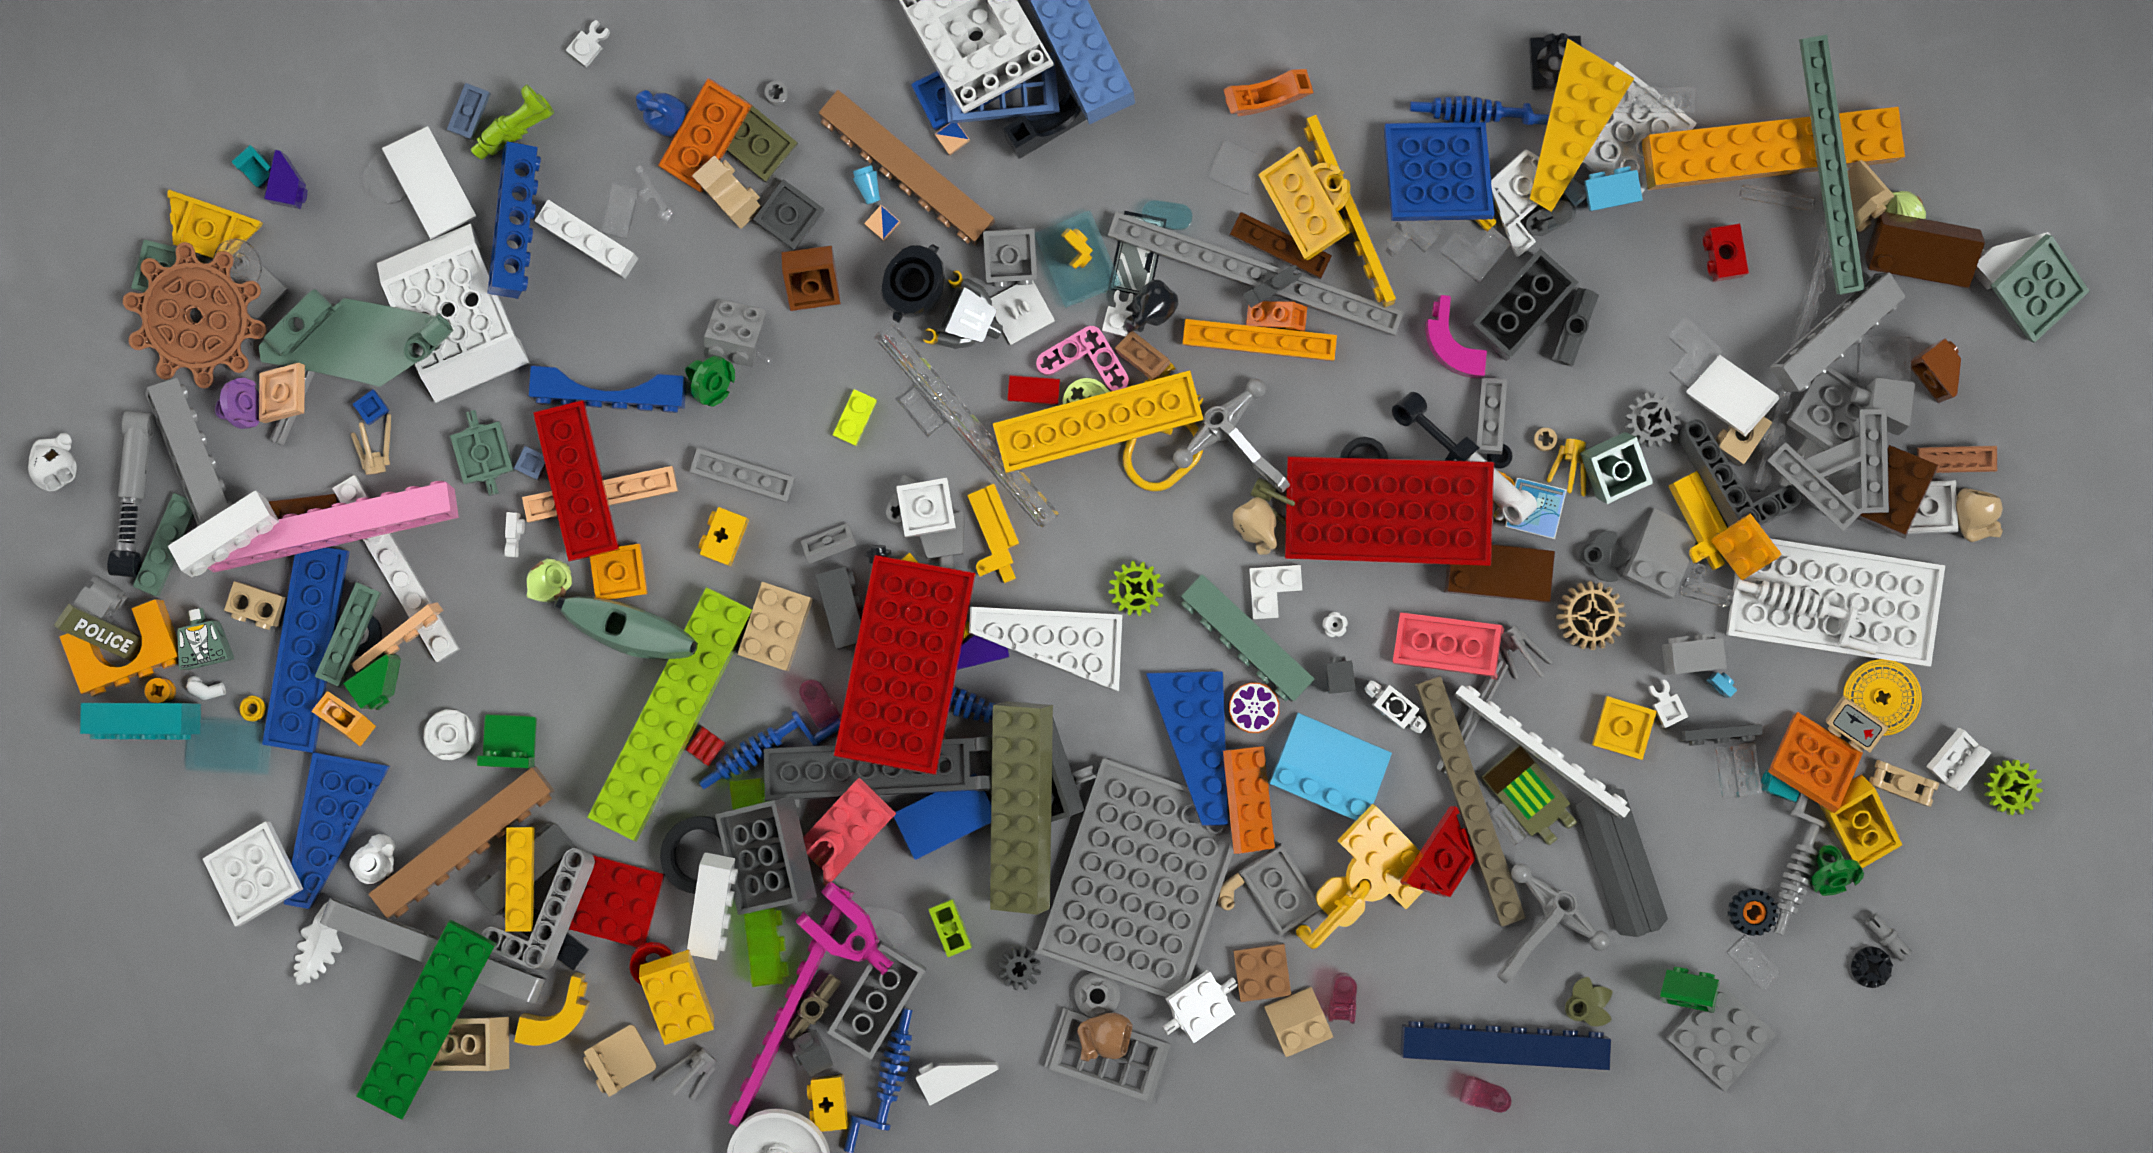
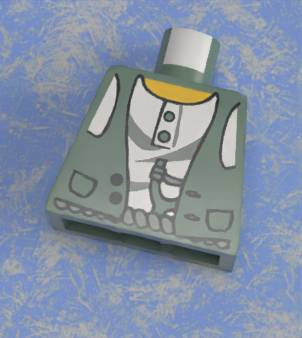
[177,608,234,670]

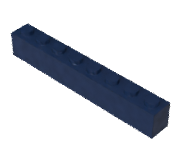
[1400,1020,1611,1070]

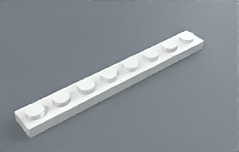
[332,475,460,662]
[1453,685,1630,819]

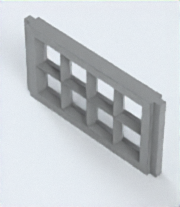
[1044,1008,1171,1103]

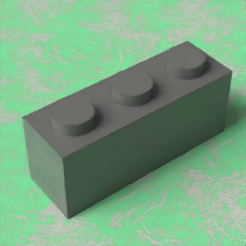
[816,566,863,649]

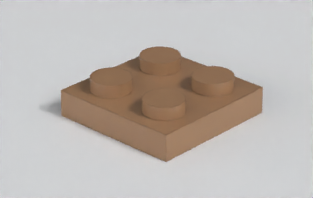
[1233,943,1291,1002]

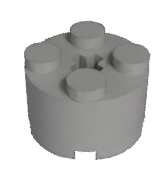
[73,575,128,623]

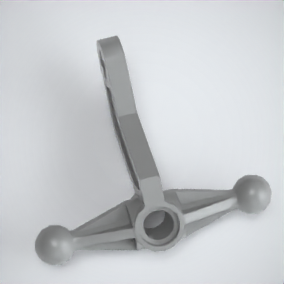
[1173,378,1290,493]
[1497,863,1610,984]

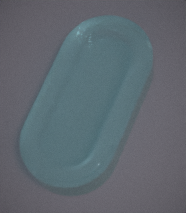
[1142,200,1192,231]

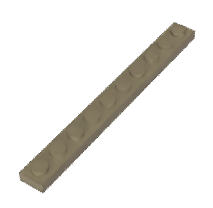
[1415,676,1526,927]

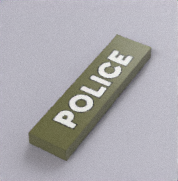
[54,603,142,662]

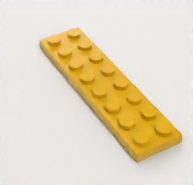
[993,370,1204,473]

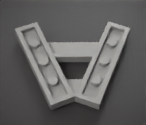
[1767,409,1889,532]

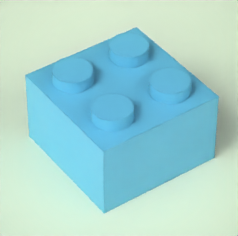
[1584,166,1643,212]

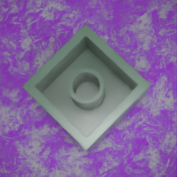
[1580,432,1653,504]

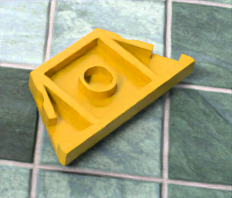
[167,189,263,259]

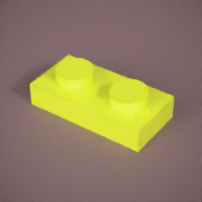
[833,389,878,446]

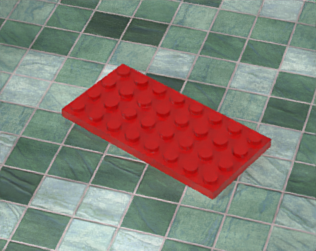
[1285,456,1494,566]
[834,555,976,775]

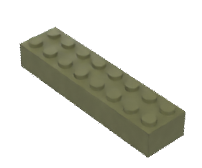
[990,701,1053,915]

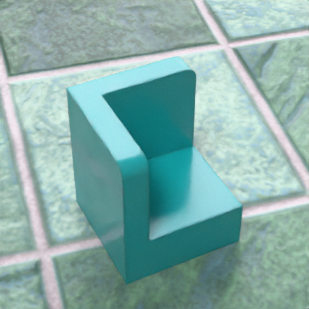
[231,145,271,188]

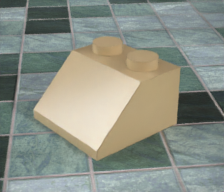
[1264,987,1333,1057]

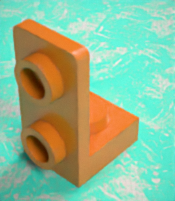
[1246,301,1307,332]

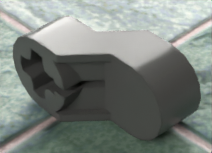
[1526,200,1576,236]

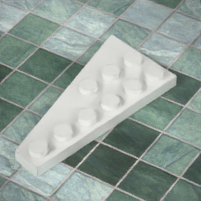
[969,607,1122,691]

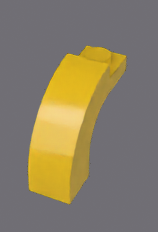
[514,972,590,1046]

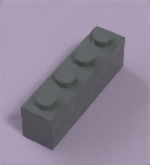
[474,824,577,916]

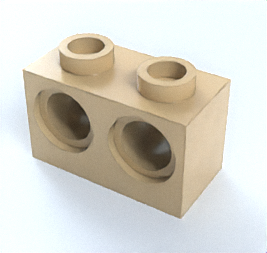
[224,581,287,630]

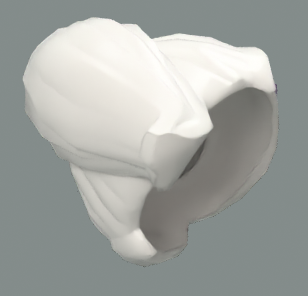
[349,834,395,885]

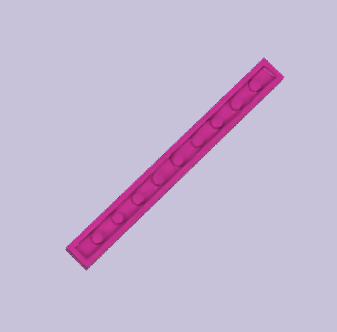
[728,888,854,1127]

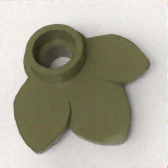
[1565,977,1613,1027]

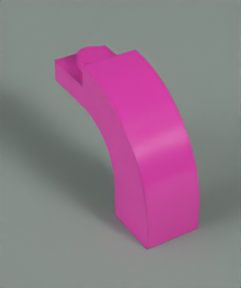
[1425,295,1487,379]

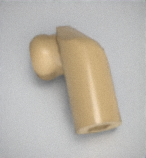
[1217,873,1245,911]

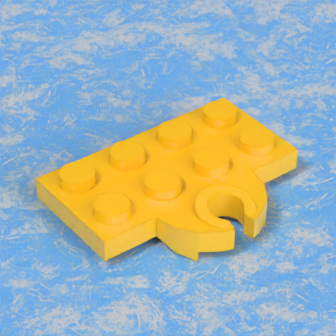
[1258,146,1350,260]

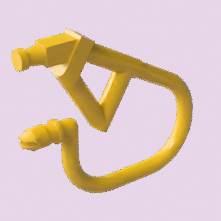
[1123,362,1203,491]

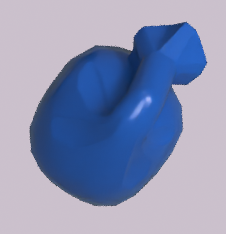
[636,90,690,137]

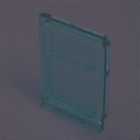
[186,719,271,774]

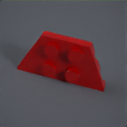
[1400,806,1476,897]

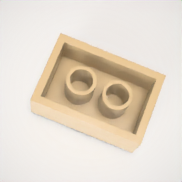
[737,582,813,671]

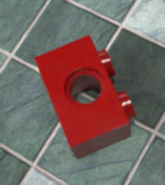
[1702,223,1749,282]

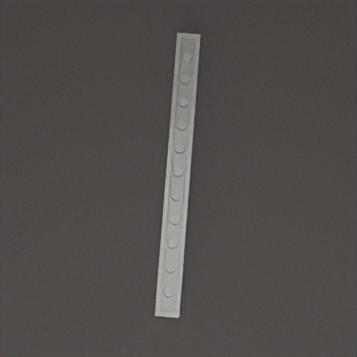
[1107,212,1404,336]

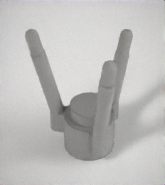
[1500,626,1552,679]
[654,1048,717,1100]

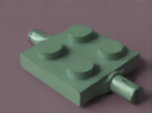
[450,410,515,496]

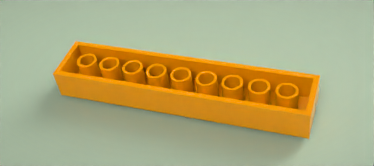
[1641,107,1905,190]

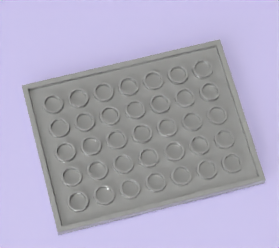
[1036,758,1234,998]

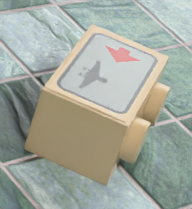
[1825,695,1888,753]

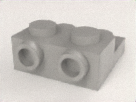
[983,228,1037,287]

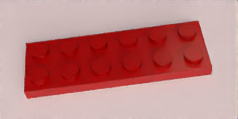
[533,400,620,562]

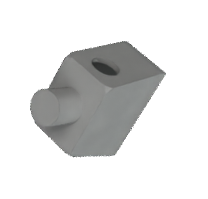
[1851,378,1915,436]
[920,512,965,569]

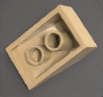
[429,1017,509,1071]

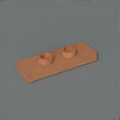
[1917,446,1997,473]

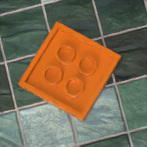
[1768,712,1863,813]

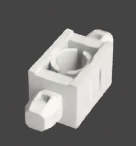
[1364,681,1427,733]

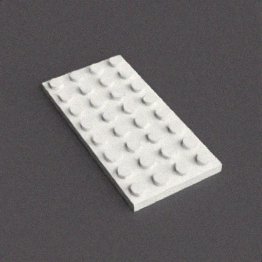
[1726,539,1945,667]

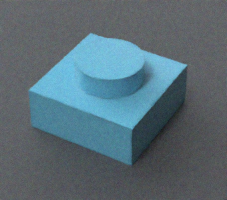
[1706,672,1737,698]

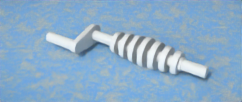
[1735,579,1878,655]

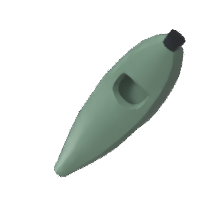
[554,596,698,659]

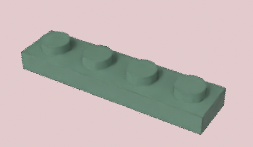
[133,493,194,597]
[315,582,382,687]

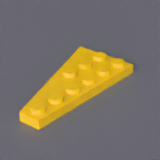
[1530,39,1634,212]

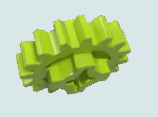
[1109,561,1164,617]
[1984,760,2043,815]

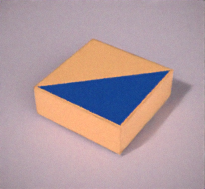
[935,123,970,156]
[864,205,901,241]

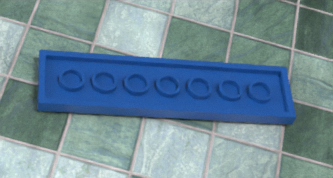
[262,547,350,753]

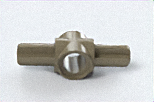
[786,974,841,1040]

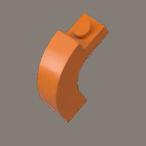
[1223,69,1314,116]

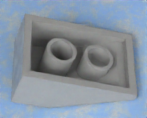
[1621,508,1696,599]

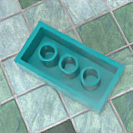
[80,703,201,740]

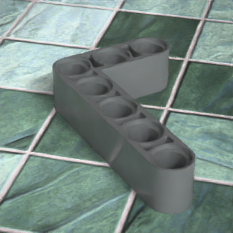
[1677,419,1802,527]

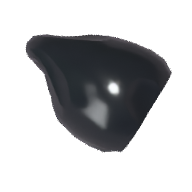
[1124,280,1179,333]

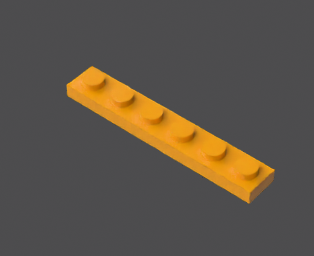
[1182,319,1337,361]

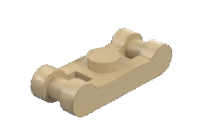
[1869,760,1940,807]

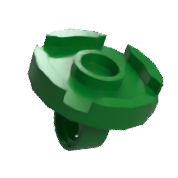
[685,356,735,407]
[1811,845,1864,896]

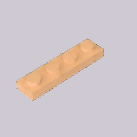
[351,602,444,672]

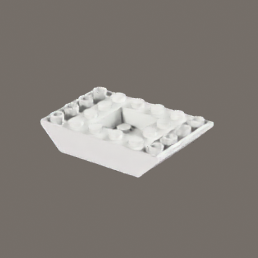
[899,0,1054,114]

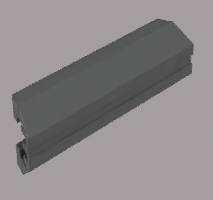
[1575,789,1668,937]

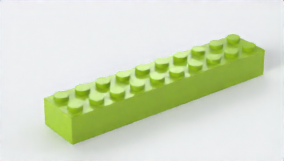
[587,587,752,842]

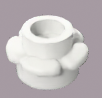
[1322,612,1348,637]

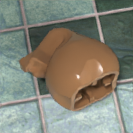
[1077,1012,1133,1062]

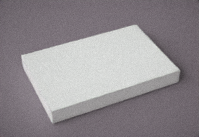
[1686,355,1779,437]

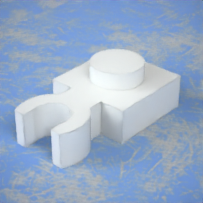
[566,20,610,68]
[1102,290,1133,338]
[505,512,525,557]
[1648,680,1688,728]

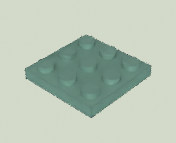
[1990,234,2090,343]

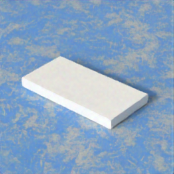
[382,126,476,240]

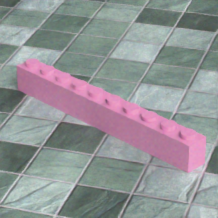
[207,481,459,573]

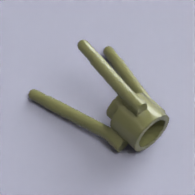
[1250,477,1295,526]

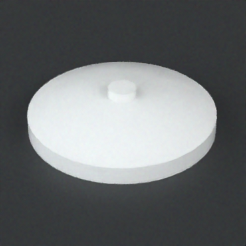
[727,1109,830,1153]

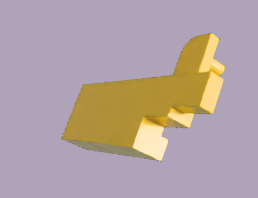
[1668,471,1727,571]
[967,484,1019,584]

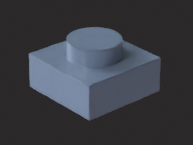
[514,446,546,480]

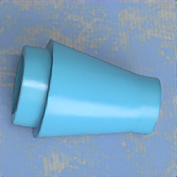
[852,165,881,205]

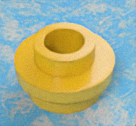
[239,696,266,721]

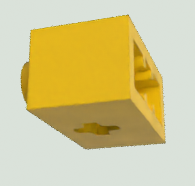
[698,507,750,567]
[807,1074,849,1132]

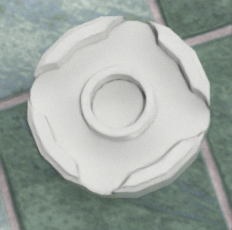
[423,709,476,760]

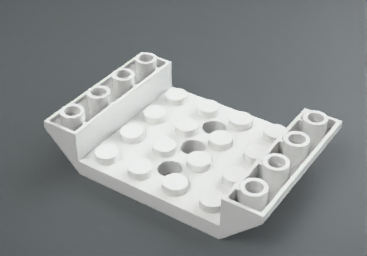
[377,224,530,403]

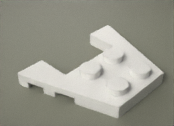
[1491,149,1586,257]

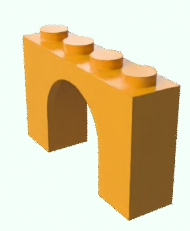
[59,599,179,697]

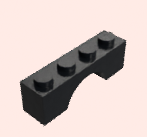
[1003,88,1087,159]

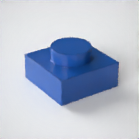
[353,389,390,425]

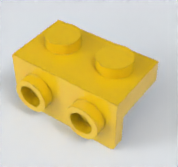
[1060,228,1093,269]

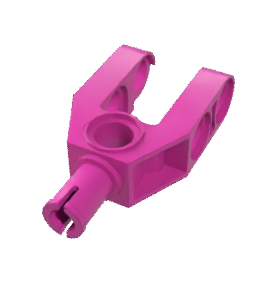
[796,881,894,975]

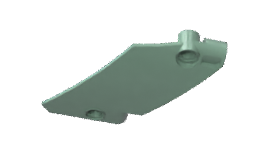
[259,289,453,387]

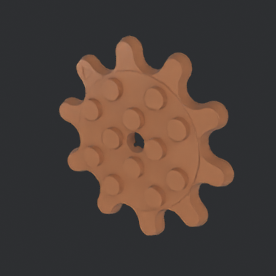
[123,242,267,388]

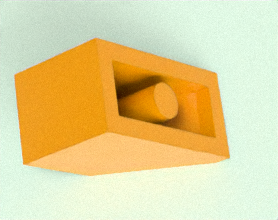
[311,691,376,747]

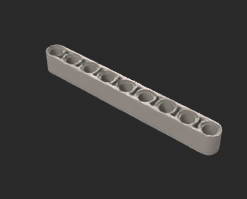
[320,898,546,1004]

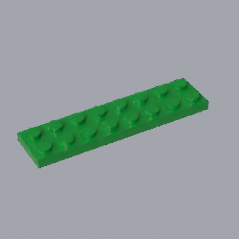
[356,919,496,1120]

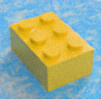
[639,949,714,1045]

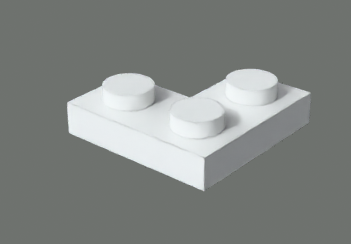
[1249,565,1302,620]

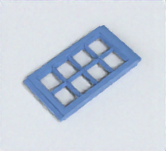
[945,52,1059,123]

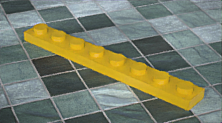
[1303,115,1396,308]

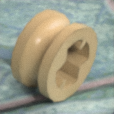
[1533,428,1557,452]

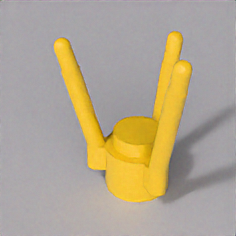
[1546,439,1586,497]

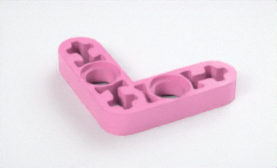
[1036,326,1129,391]

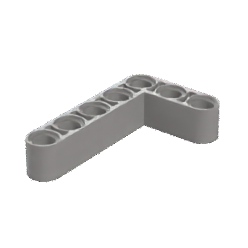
[481,848,595,971]

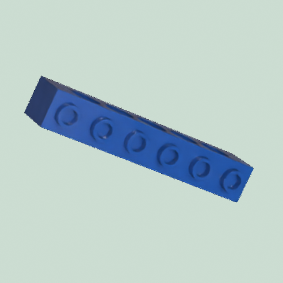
[487,141,541,299]

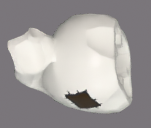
[28,433,77,492]

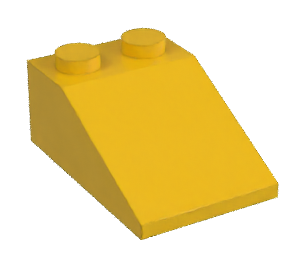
[1819,774,1902,868]

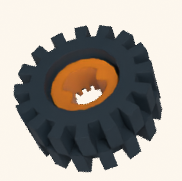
[1728,888,1778,936]

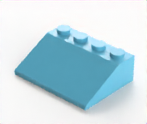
[1268,713,1392,821]

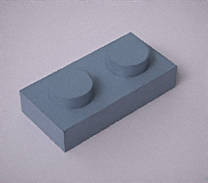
[447,83,491,140]

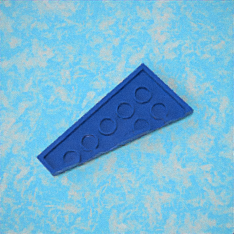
[1146,671,1228,826]
[284,752,390,909]

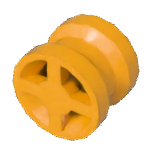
[145,678,176,703]

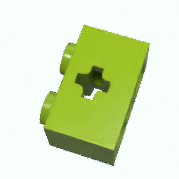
[928,898,973,957]

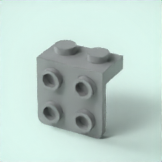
[704,300,766,367]

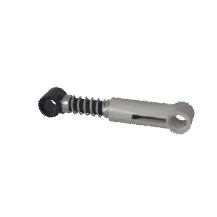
[107,411,156,578]

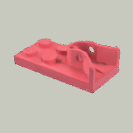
[1393,612,1504,680]
[803,777,896,886]

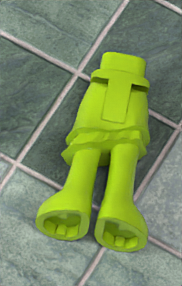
[471,84,554,160]

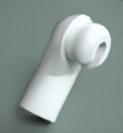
[186,676,226,700]

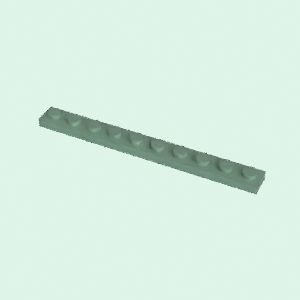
[1799,34,1865,294]

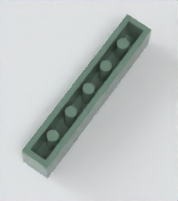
[1180,574,1314,702]

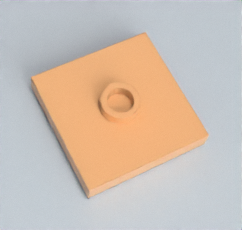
[259,363,305,423]

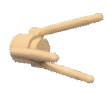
[351,414,391,475]

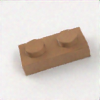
[1115,331,1170,380]

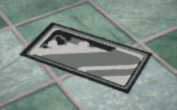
[1108,211,1167,295]

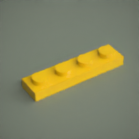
[505,827,534,932]

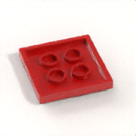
[569,855,665,947]

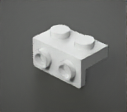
[1926,728,1991,791]

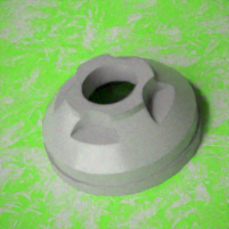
[1074,972,1121,1018]

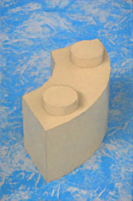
[692,155,762,229]

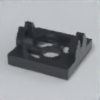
[1529,33,1581,90]

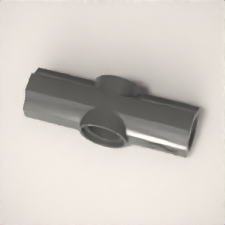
[1551,287,1599,367]

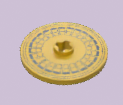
[1843,659,1922,736]

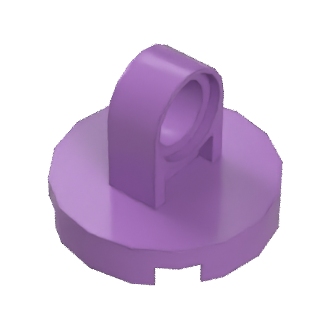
[215,378,260,429]

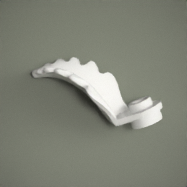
[293,902,342,985]

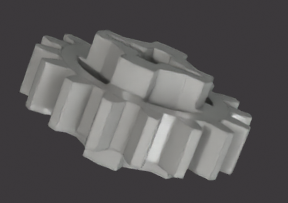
[1624,392,1681,448]

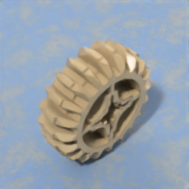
[1556,581,1626,650]

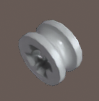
[765,81,788,106]
[1072,765,1096,785]

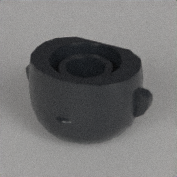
[881,244,945,323]

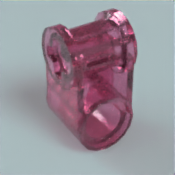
[799,680,841,729]
[1328,973,1357,1024]
[1459,1075,1512,1113]

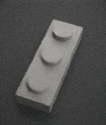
[1477,378,1507,454]

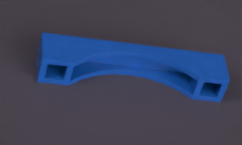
[529,366,687,413]

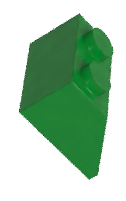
[343,654,401,710]
[1660,967,1720,1013]

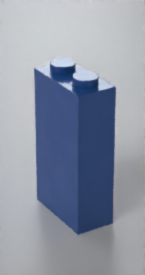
[894,773,992,860]

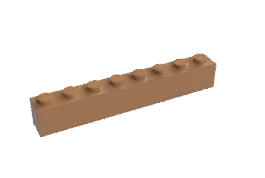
[818,90,995,246]
[369,767,555,918]

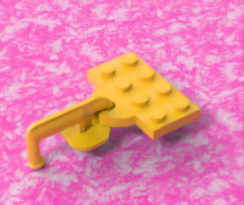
[1296,804,1424,949]

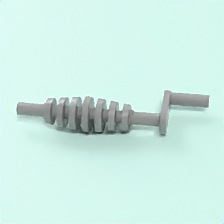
[1774,792,1826,936]

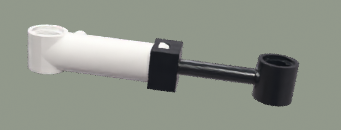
[1392,392,1537,525]

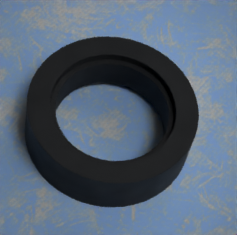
[660,816,721,894]

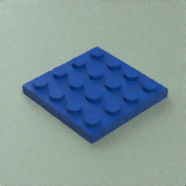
[1384,122,1494,221]

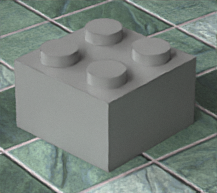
[1662,633,1727,675]

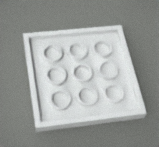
[1582,62,1697,204]

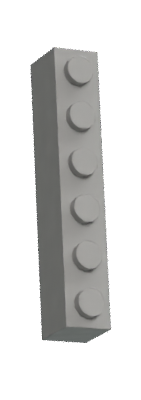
[1769,272,1906,392]
[145,378,232,526]

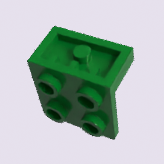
[477,715,537,768]

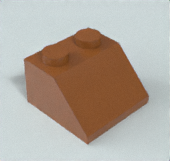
[781,246,841,311]
[1907,338,1961,403]

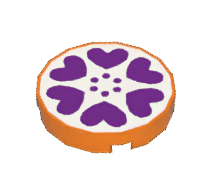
[1229,683,1280,733]

